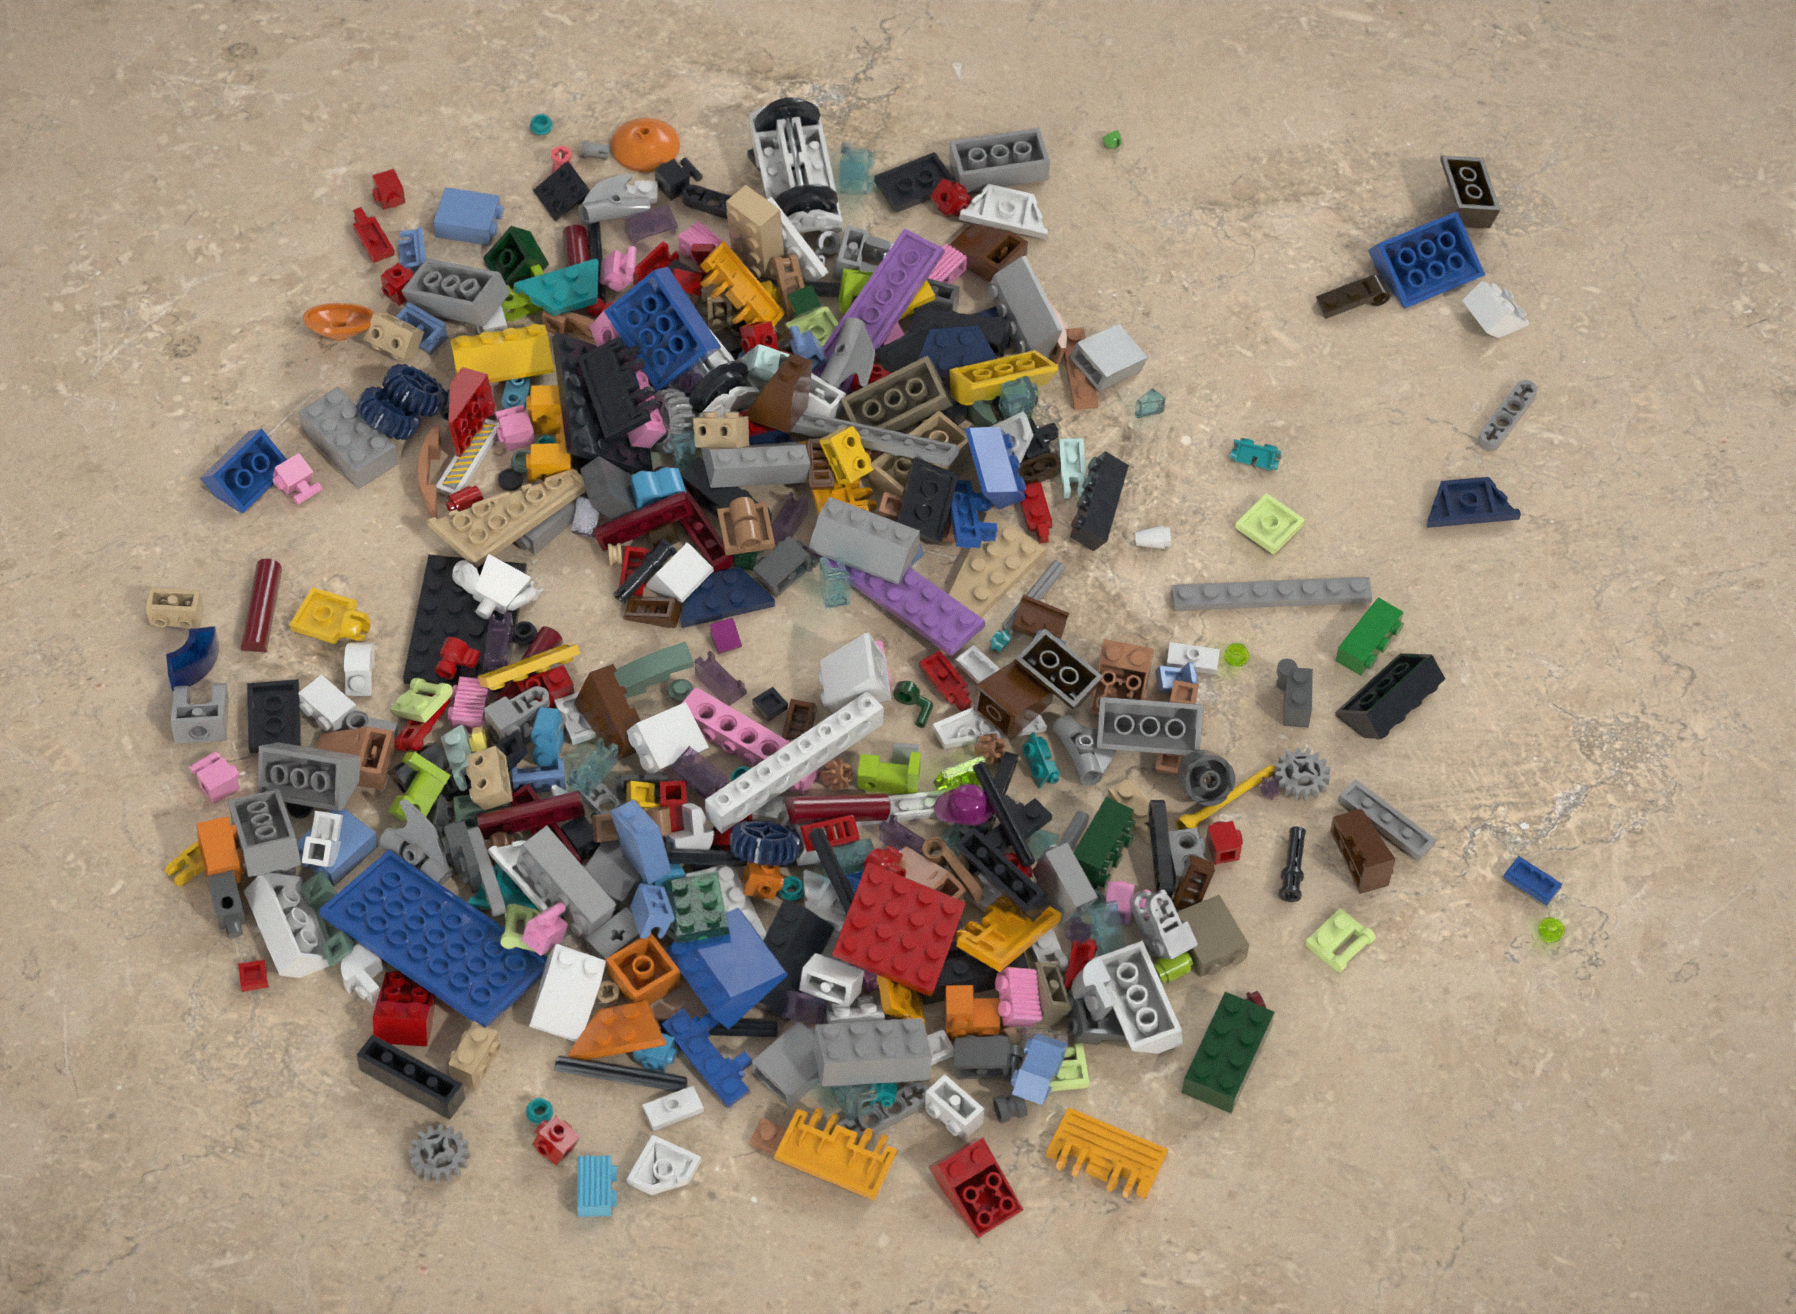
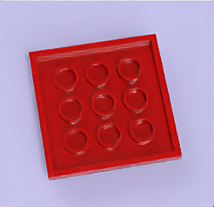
[831,862,966,996]

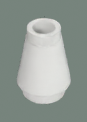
[1136,525,1171,549]

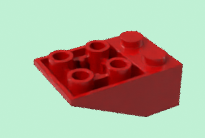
[448,367,495,457]
[372,971,436,1047]
[928,1138,1024,1238]

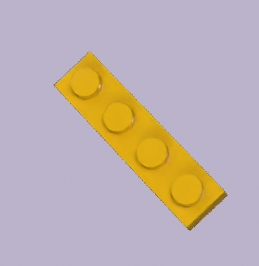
[477,643,581,690]

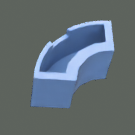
[1010,1033,1068,1105]

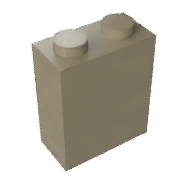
[1177,895,1249,977]

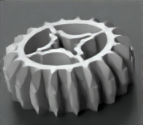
[654,388,694,454]

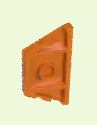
[568,1000,666,1060]

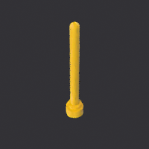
[1175,764,1275,830]

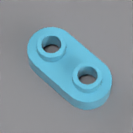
[501,377,531,410]

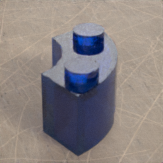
[166,626,219,692]

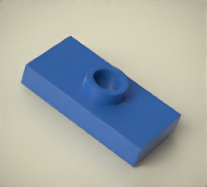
[1503,856,1562,906]

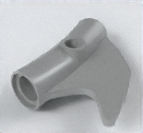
[578,173,650,225]
[820,318,875,389]
[1053,715,1117,786]
[380,799,454,885]

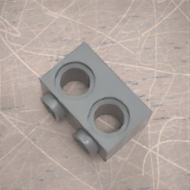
[1169,828,1208,890]

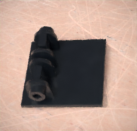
[533,161,590,221]

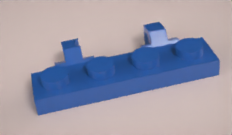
[950,480,998,548]
[662,1008,752,1108]

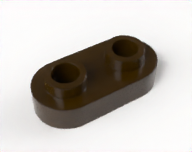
[1017,452,1061,484]

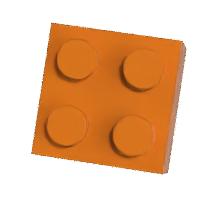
[197,816,245,890]
[606,933,681,1005]

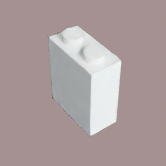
[626,702,709,774]

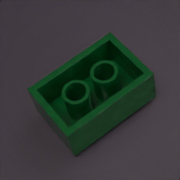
[1074,797,1136,891]

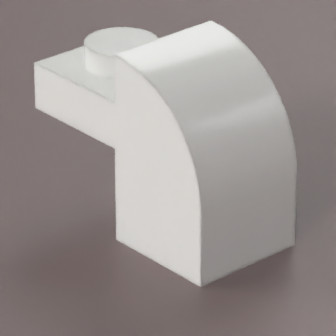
[344,642,375,696]
[665,803,714,853]
[301,811,343,867]
[341,943,383,1006]

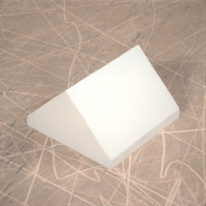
[645,542,714,603]

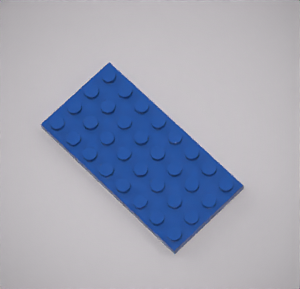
[319,850,547,1028]

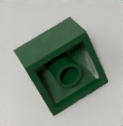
[483,225,549,289]

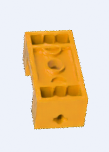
[526,385,573,484]

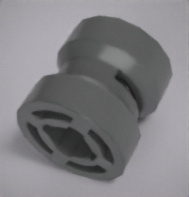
[993,1092,1028,1123]

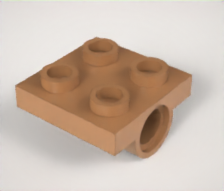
[717,497,775,555]

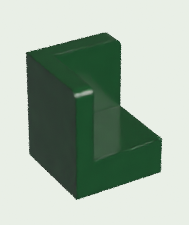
[787,284,822,321]

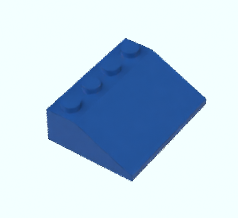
[1368,211,1485,309]
[604,267,721,391]
[665,907,788,1029]

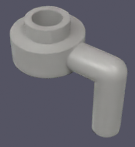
[814,231,841,264]

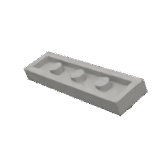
[1338,779,1436,861]

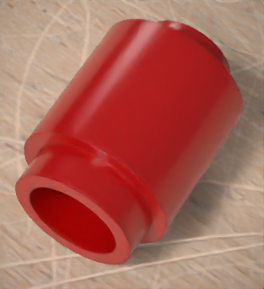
[446,485,484,512]

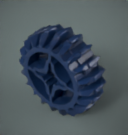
[382,364,447,417]
[356,386,421,440]
[730,820,800,867]

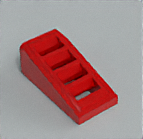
[619,546,650,597]
[800,815,860,852]

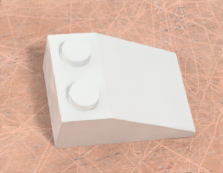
[529,944,606,1042]

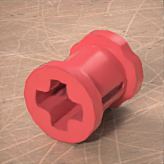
[551,146,573,173]

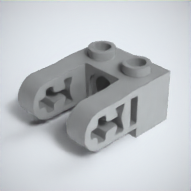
[832,225,894,280]
[171,683,229,744]
[484,686,550,747]
[1130,891,1198,959]

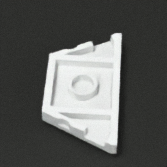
[959,184,1048,240]
[488,840,561,918]
[803,870,847,932]

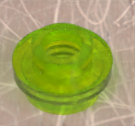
[1224,643,1249,667]
[1538,917,1565,943]

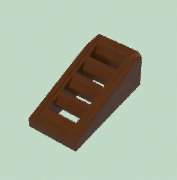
[806,439,834,490]
[624,597,681,628]
[782,699,817,741]
[1172,855,1215,910]

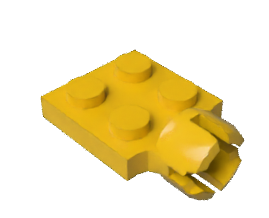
[289,587,371,644]

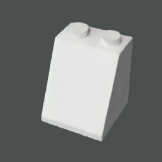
[818,632,891,714]

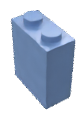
[434,187,504,246]
[611,799,671,884]
[297,808,378,887]

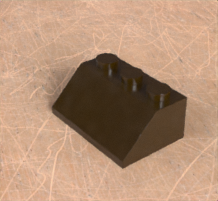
[1440,155,1501,229]
[1014,628,1103,710]

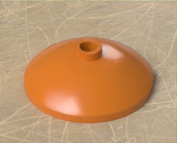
[611,117,680,172]
[303,303,374,341]

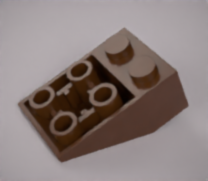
[949,223,1028,283]

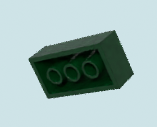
[1182,992,1275,1114]

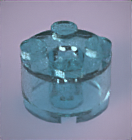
[840,147,875,195]

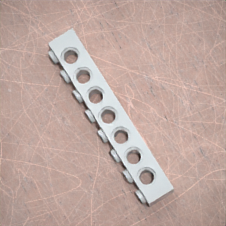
[705,691,884,834]

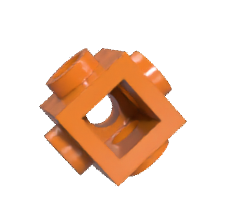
[741,861,784,900]

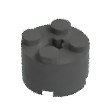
[1177,750,1235,806]

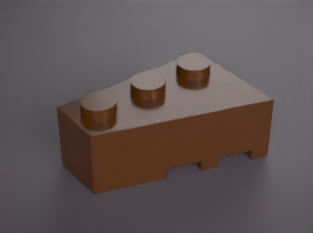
[574,664,641,761]
[1330,809,1396,894]

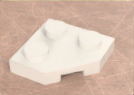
[991,412,1033,463]
[626,1135,701,1195]

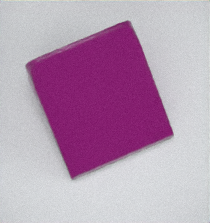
[710,618,742,654]

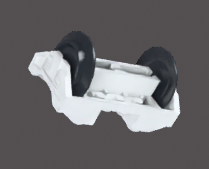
[749,97,843,233]
[666,290,760,429]

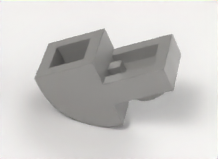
[1072,957,1114,1021]

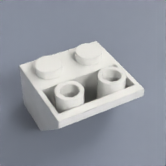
[1462,281,1530,338]
[805,373,846,439]
[825,996,885,1024]

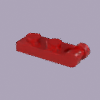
[394,694,451,751]

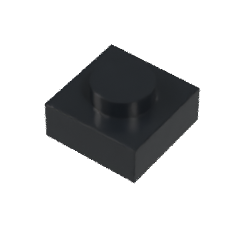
[752,687,788,722]

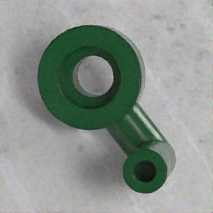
[893,681,933,728]

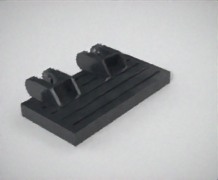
[577,336,660,442]

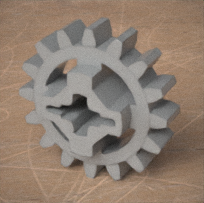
[1274,748,1330,801]
[409,1124,470,1184]

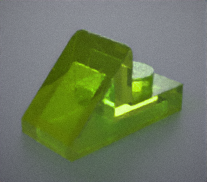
[933,755,986,791]

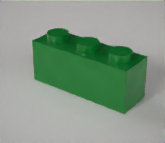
[1336,597,1404,676]

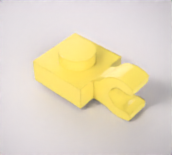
[469,726,490,752]

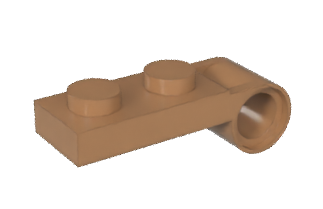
[592,807,671,842]
[922,837,985,904]

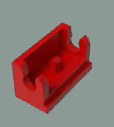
[633,241,679,286]

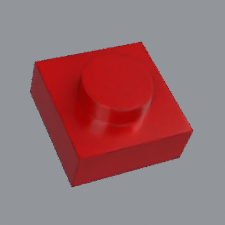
[238,959,269,992]

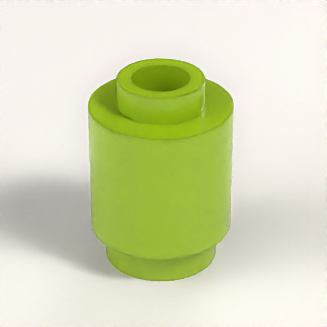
[1153,951,1193,984]

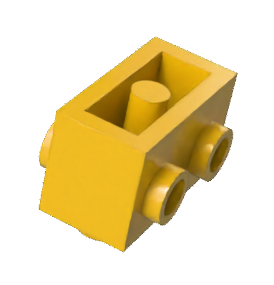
[819,426,873,484]

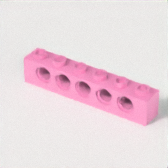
[589,309,667,448]
[681,687,821,795]

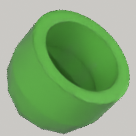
[1102,130,1122,149]

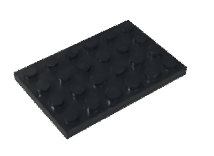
[552,332,653,474]
[403,554,527,693]

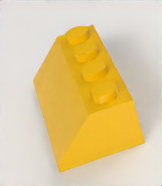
[450,324,554,383]
[949,350,1058,405]

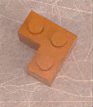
[944,985,1000,1041]

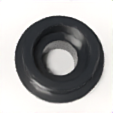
[513,621,538,645]

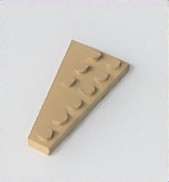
[427,469,587,568]
[949,510,1046,618]

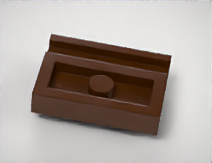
[1011,594,1069,639]

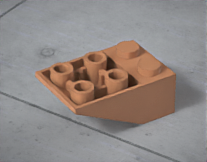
[1089,639,1154,715]
[316,727,395,790]
[898,846,967,901]

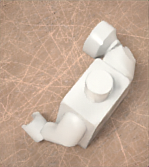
[452,554,544,619]

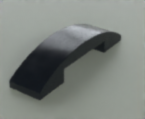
[437,730,528,802]

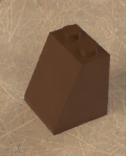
[744,354,813,433]
[973,661,1053,741]

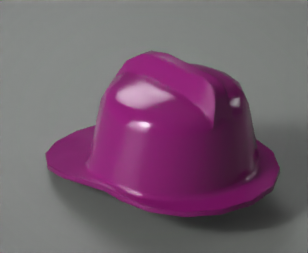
[934,784,994,825]

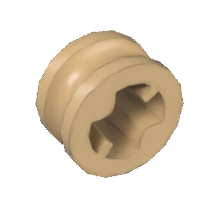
[608,543,622,566]
[596,981,620,1008]

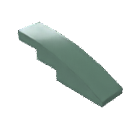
[614,642,694,698]

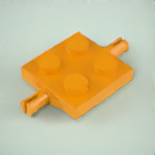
[877,975,925,1024]

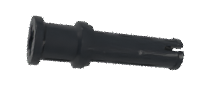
[613,538,677,604]
[1278,826,1306,902]

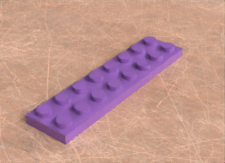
[812,228,945,396]
[806,544,985,656]

